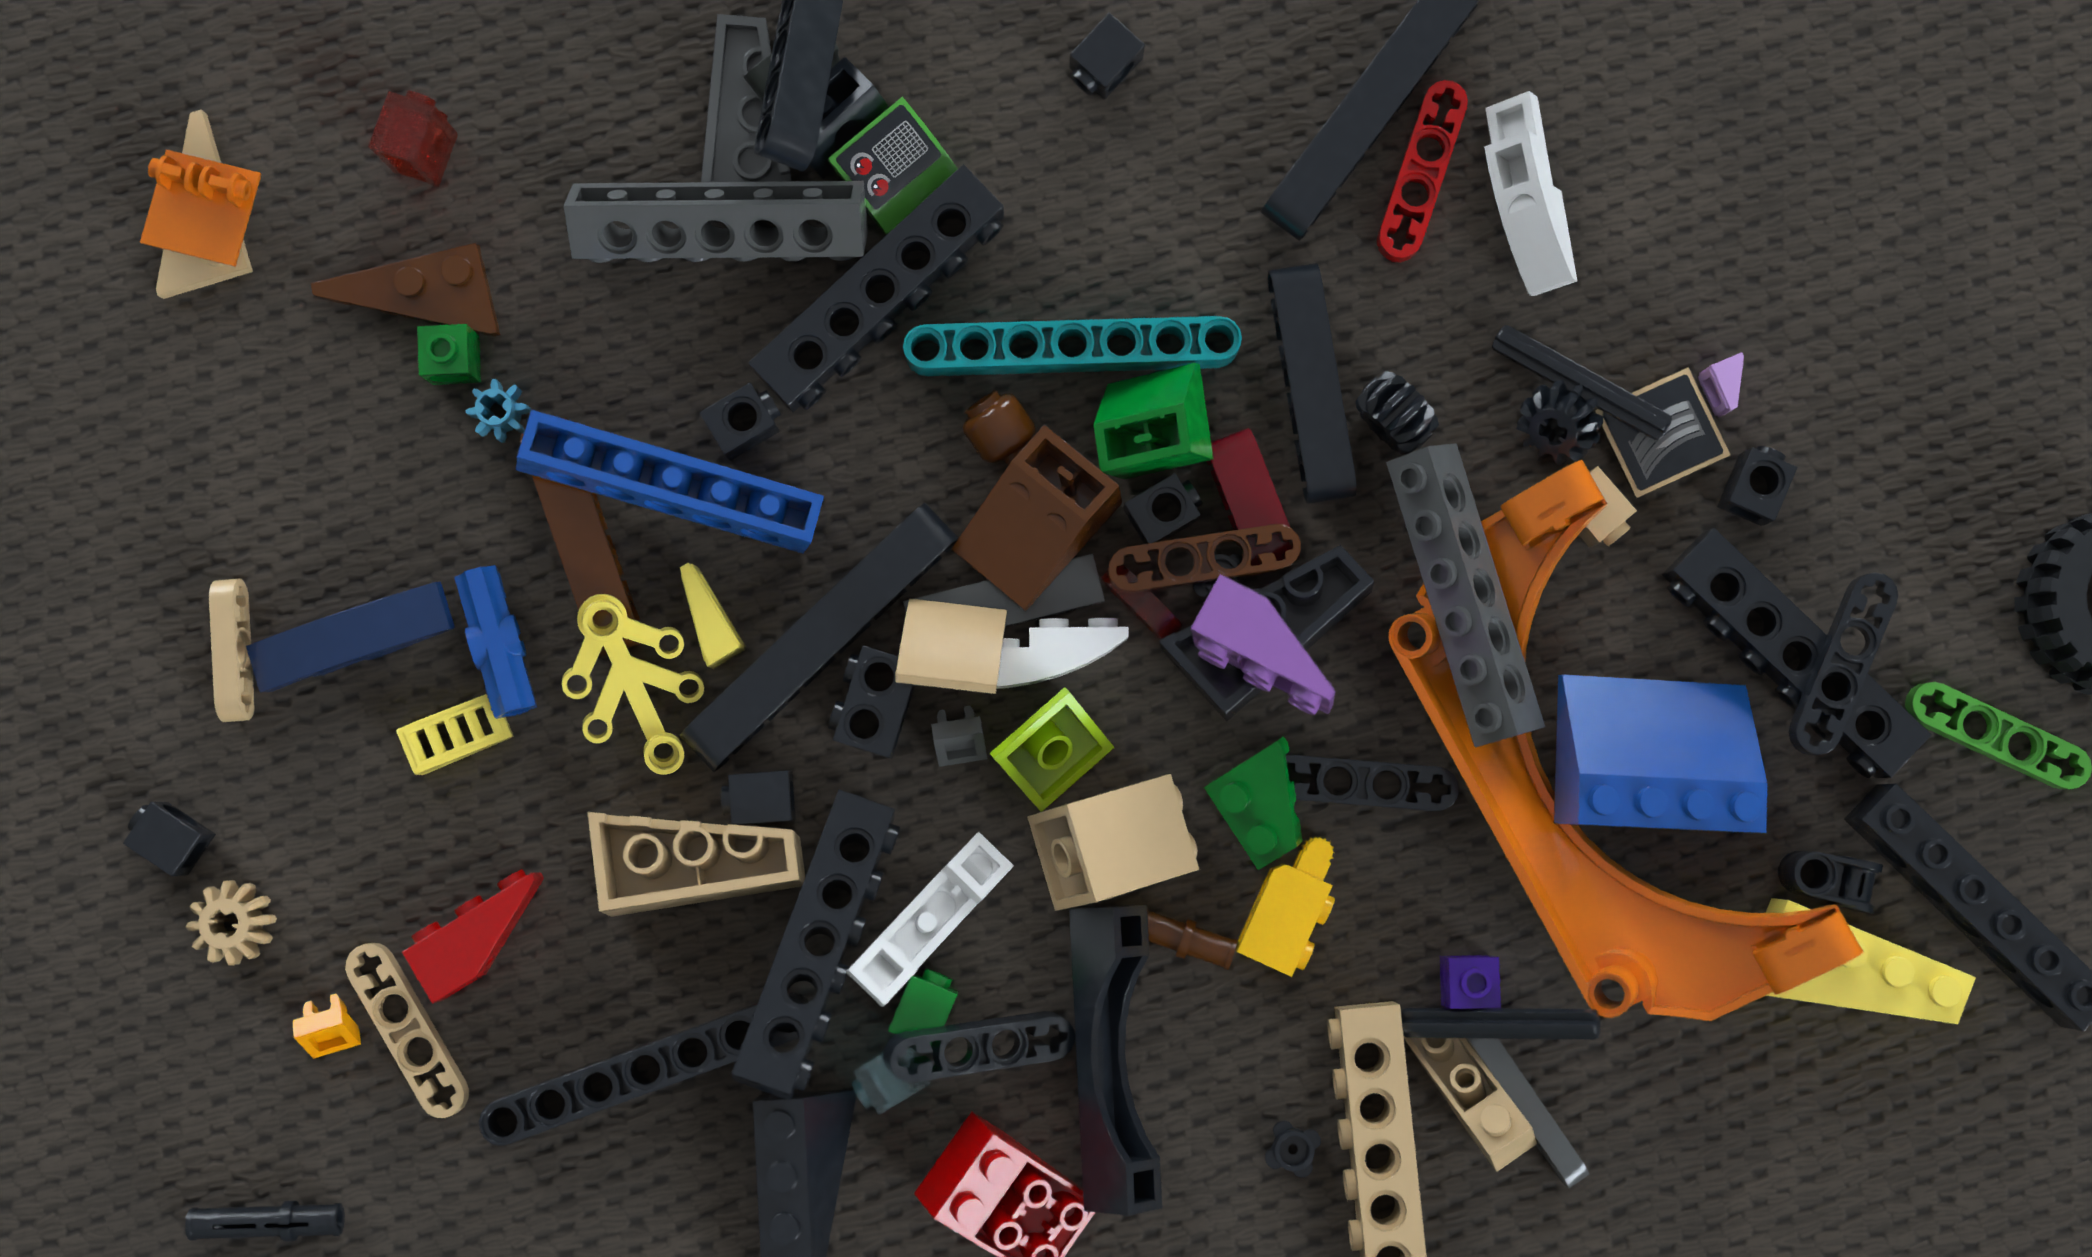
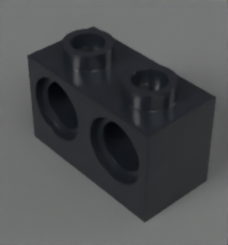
[828,645,915,759]

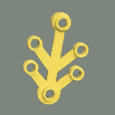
[562,594,704,775]

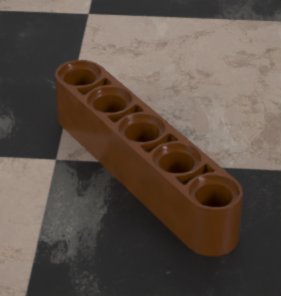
[520,418,640,658]

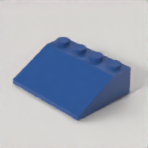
[1554,675,1767,833]

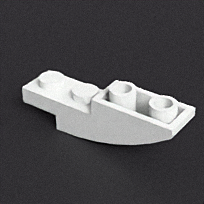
[1484,91,1577,296]
[997,618,1129,689]

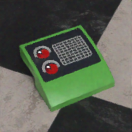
[827,96,958,235]

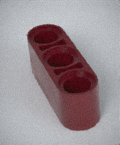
[1206,428,1300,577]

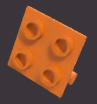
[140,149,262,267]

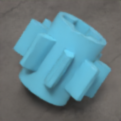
[466,379,531,443]

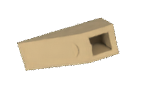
[1403,1036,1537,1172]

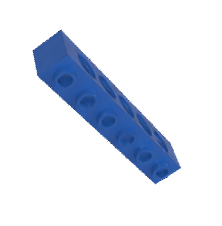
[516,410,824,554]

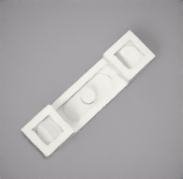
[846,832,1014,1007]

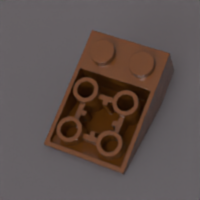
[952,425,1122,612]

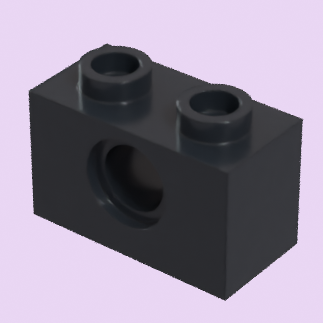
[809,57,889,179]

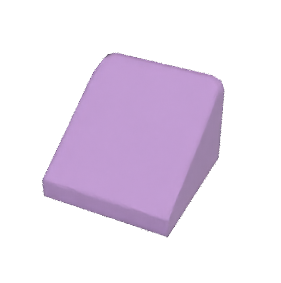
[1698,353,1744,417]

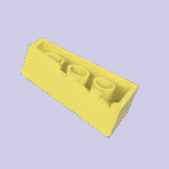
[1765,898,1976,1024]

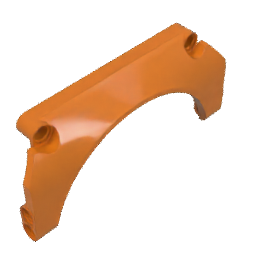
[1388,460,1863,1021]

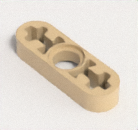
[209,579,254,722]

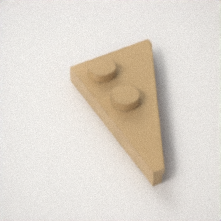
[156,109,253,299]

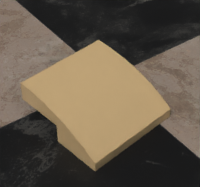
[895,598,1007,694]

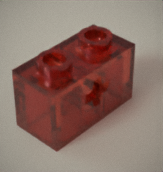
[368,91,458,187]

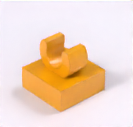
[292,993,361,1059]

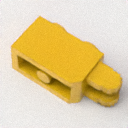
[1235,837,1335,977]

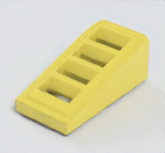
[680,563,746,669]
[396,694,514,775]

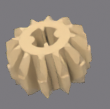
[185,880,277,966]

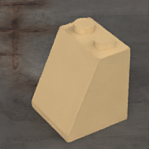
[1027,774,1199,911]

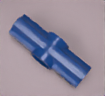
[454,565,537,719]

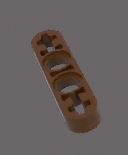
[1108,524,1301,593]

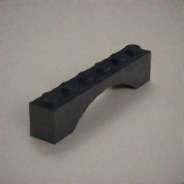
[1069,905,1162,1216]

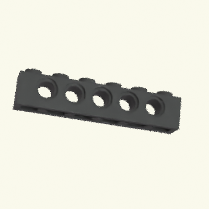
[564,181,868,263]
[1386,443,1545,747]

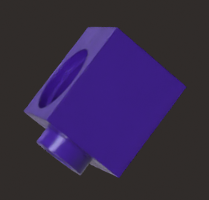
[1440,955,1501,1009]

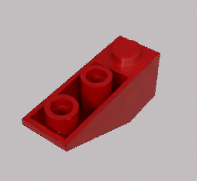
[402,869,544,1004]

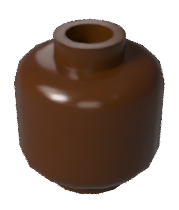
[963,390,1035,466]

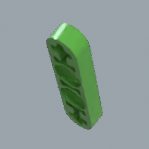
[1905,682,2092,789]

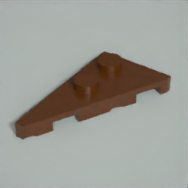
[310,243,500,337]

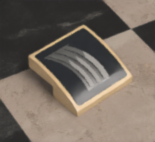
[1595,367,1731,498]

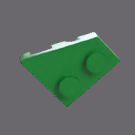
[1204,736,1303,870]

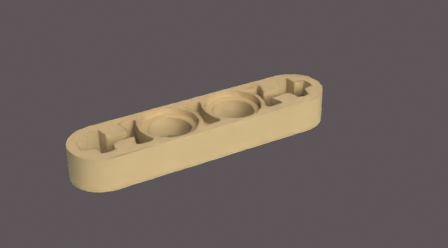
[345,943,469,1118]

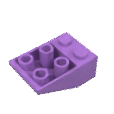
[1191,574,1335,716]

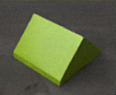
[990,687,1115,812]

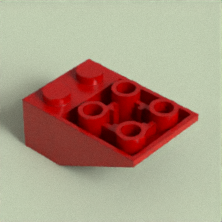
[914,1112,1095,1257]

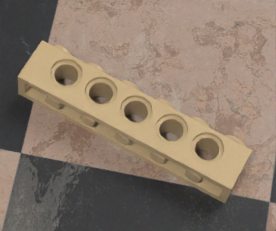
[1327,1001,1427,1257]

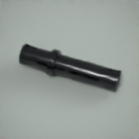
[185,1200,345,1242]

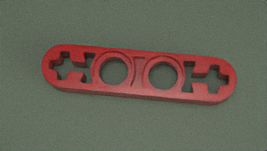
[1377,80,1468,262]

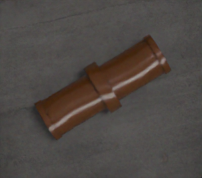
[1147,909,1238,970]

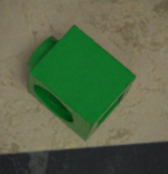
[417,324,481,385]
[888,968,959,1046]

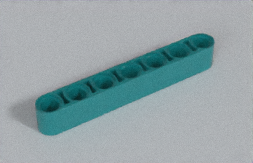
[903,316,1242,376]

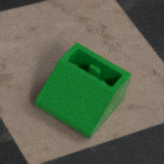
[1094,363,1213,480]

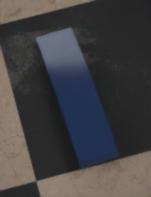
[246,582,455,693]

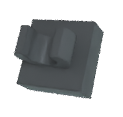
[931,706,987,767]

